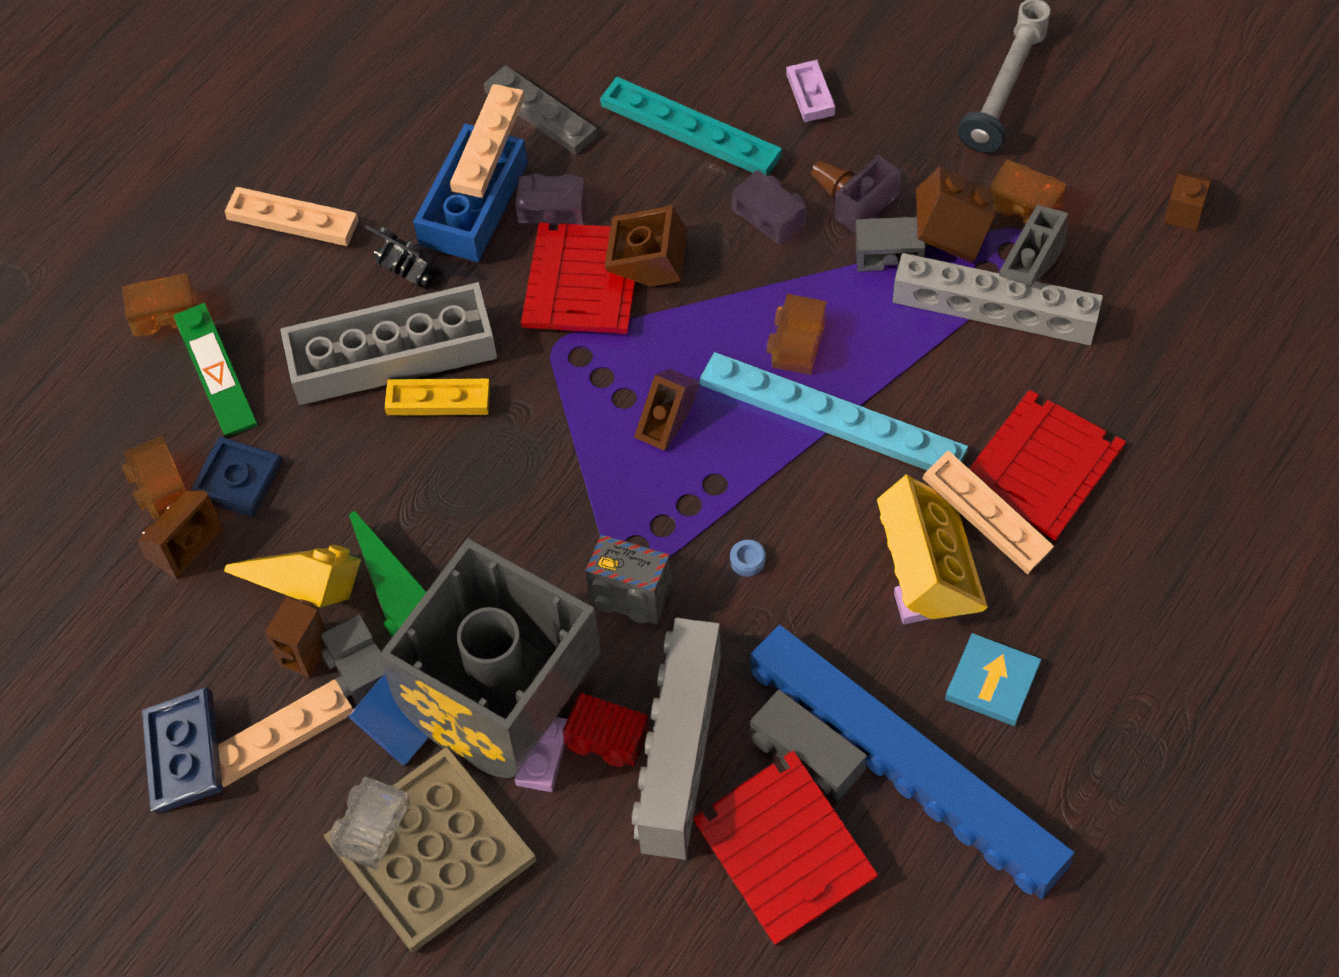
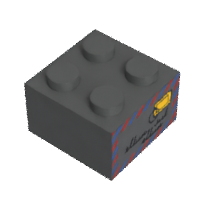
[585,534,672,625]

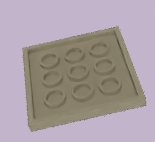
[323,747,536,954]

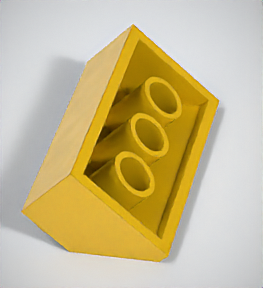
[877,474,988,620]

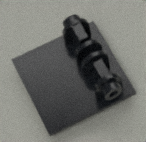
[365,225,443,288]

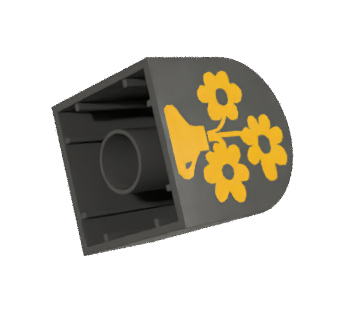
[379,538,600,778]

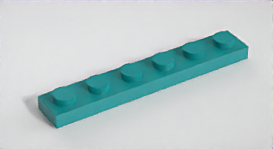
[600,77,782,179]

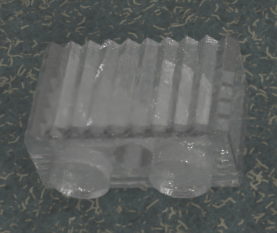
[330,776,410,870]

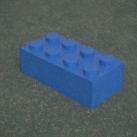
[413,124,528,262]

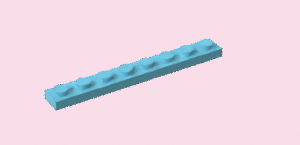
[700,352,968,471]

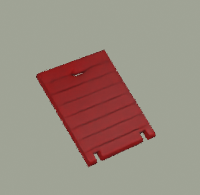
[521,222,635,334]
[969,390,1126,541]
[692,751,879,946]

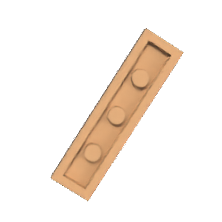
[450,84,525,198]
[224,187,359,246]
[922,450,1054,574]
[218,679,353,787]

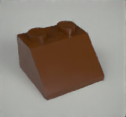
[916,167,994,263]
[605,205,687,287]
[138,491,223,579]

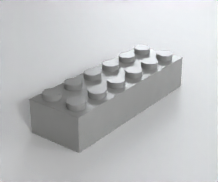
[280,282,497,405]
[632,618,721,860]

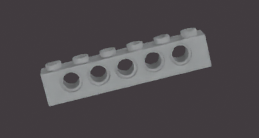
[892,253,1103,346]

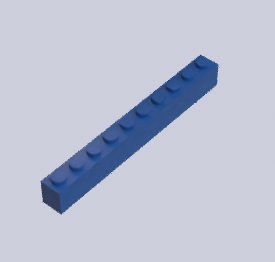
[750,624,1074,899]

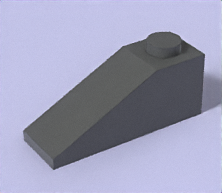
[999,205,1069,285]

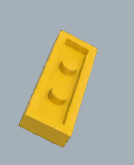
[385,379,490,415]

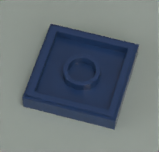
[190,436,283,518]

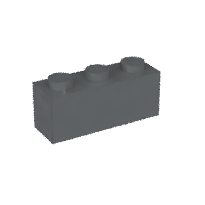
[750,690,867,802]

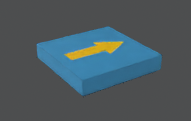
[945,633,1041,726]

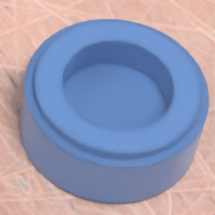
[730,540,766,577]

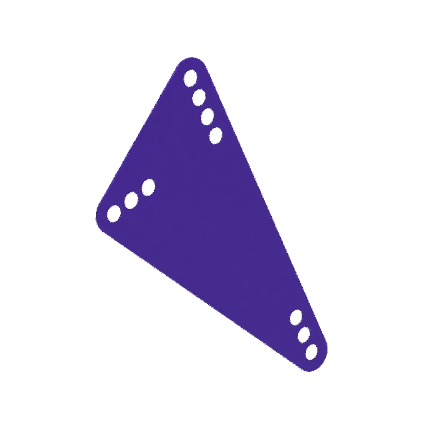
[550,228,1022,558]

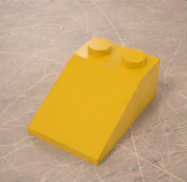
[224,545,361,608]

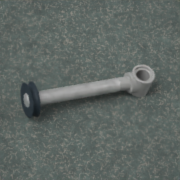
[957,0,1050,154]

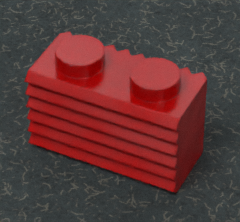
[562,693,650,767]

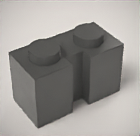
[855,217,925,272]
[320,615,385,705]

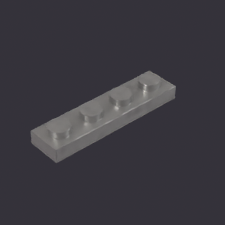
[484,65,597,155]

